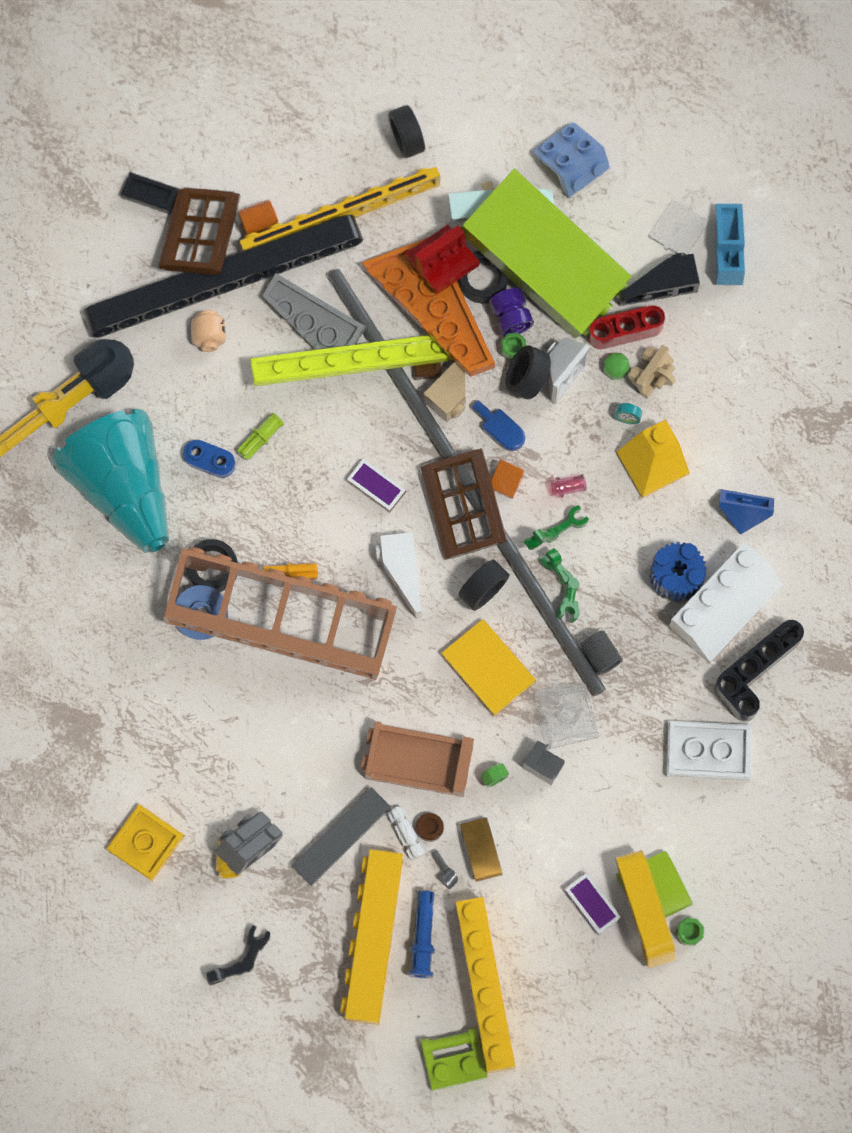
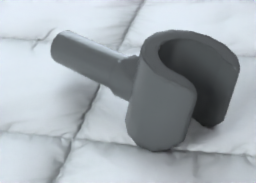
[432,850,458,889]

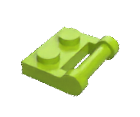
[421,1027,488,1091]

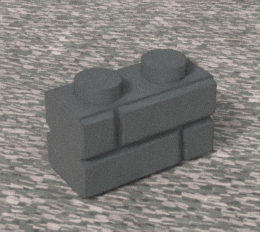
[216,811,283,875]

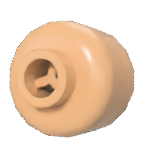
[191,310,226,352]

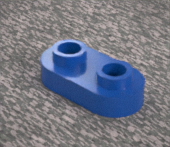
[183,440,236,478]

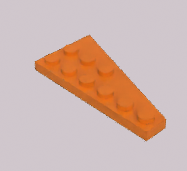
[361,238,495,377]

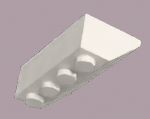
[669,542,783,663]

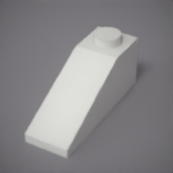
[376,532,422,618]

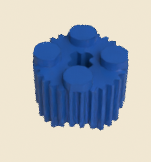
[649,542,707,603]

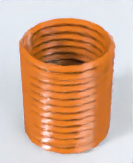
[238,199,279,235]

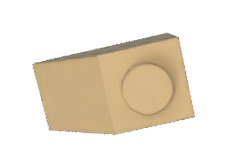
[424,362,466,422]

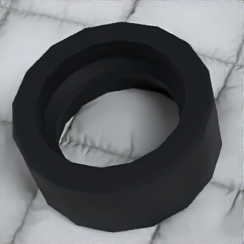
[388,105,425,158]
[458,251,508,304]
[505,345,551,399]
[186,539,238,592]
[458,559,510,611]

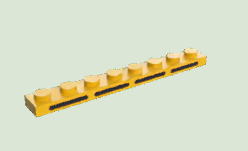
[240,167,440,251]

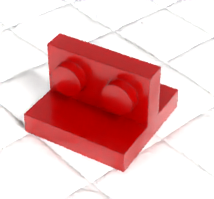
[405,224,480,295]

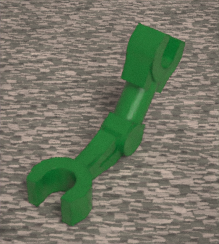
[523,505,589,550]
[540,548,580,623]

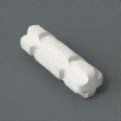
[388,806,425,860]

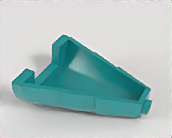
[51,409,169,553]

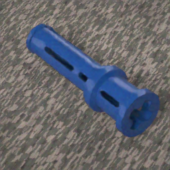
[408,890,435,978]

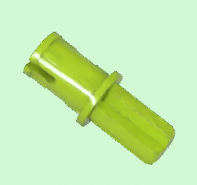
[237,412,284,460]

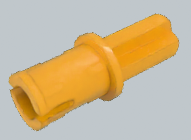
[264,562,318,580]

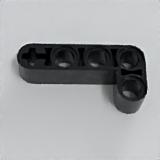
[714,619,804,722]

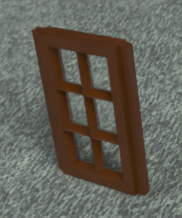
[158,187,241,275]
[421,448,508,560]

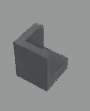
[523,740,565,785]

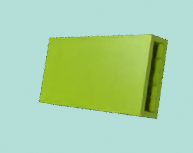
[461,168,632,339]

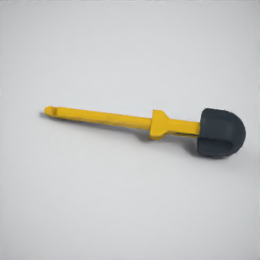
[0,339,134,457]

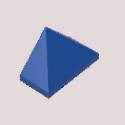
[719,489,774,534]

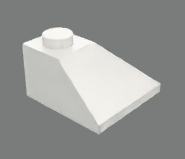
[546,338,590,405]

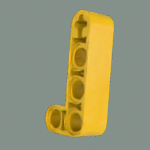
[615,850,676,969]

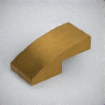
[460,817,503,882]

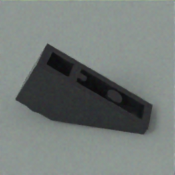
[619,253,700,306]

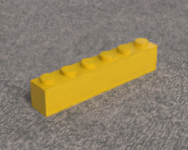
[341,849,404,1026]
[456,897,516,1074]

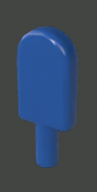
[472,400,526,451]

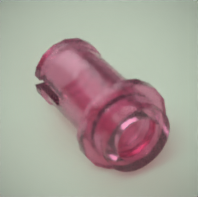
[551,474,587,498]

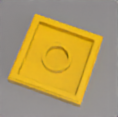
[106,804,185,882]

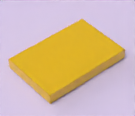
[441,619,537,717]

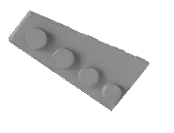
[262,273,367,350]

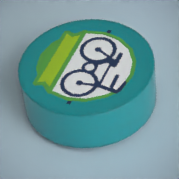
[614,403,642,424]

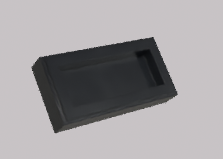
[120,172,179,215]

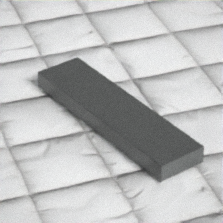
[292,787,391,886]

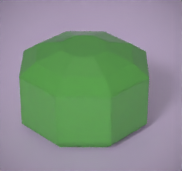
[501,333,526,360]
[604,353,629,380]
[481,763,509,788]
[676,918,704,946]

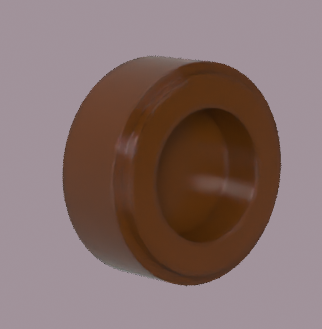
[416,813,444,842]

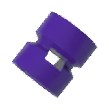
[489,288,534,337]

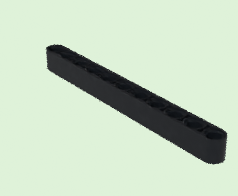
[83,214,364,338]

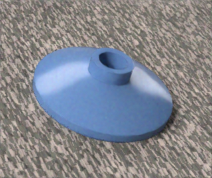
[175,585,228,640]

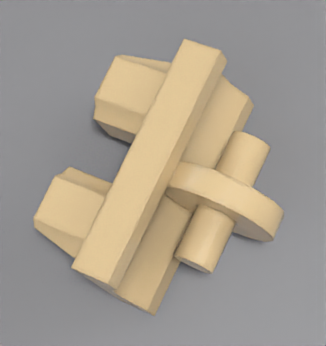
[628,345,676,399]

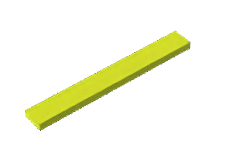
[250,335,454,387]

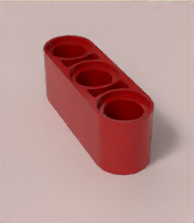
[588,305,665,350]

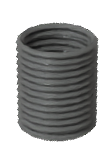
[580,630,623,675]

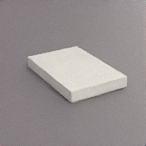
[666,721,752,781]

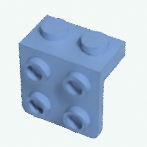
[534,123,610,198]

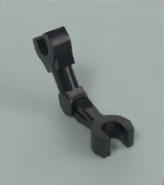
[206,925,270,986]

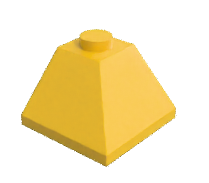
[616,419,690,498]

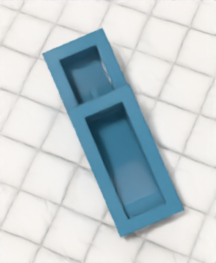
[715,204,745,285]

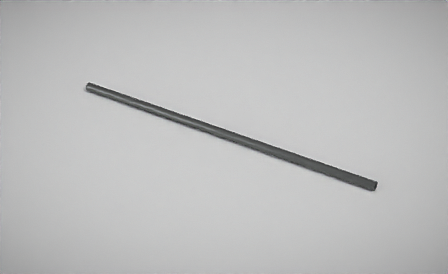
[328,269,606,696]

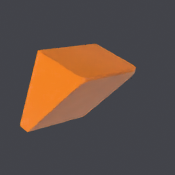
[491,460,525,499]

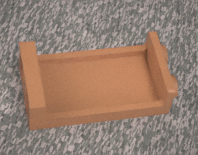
[361,721,474,797]

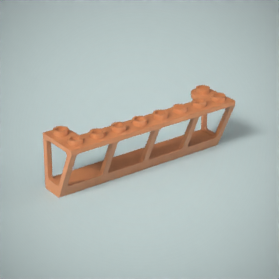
[164,547,397,680]

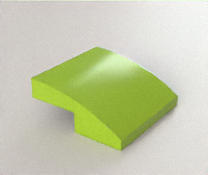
[616,851,693,918]

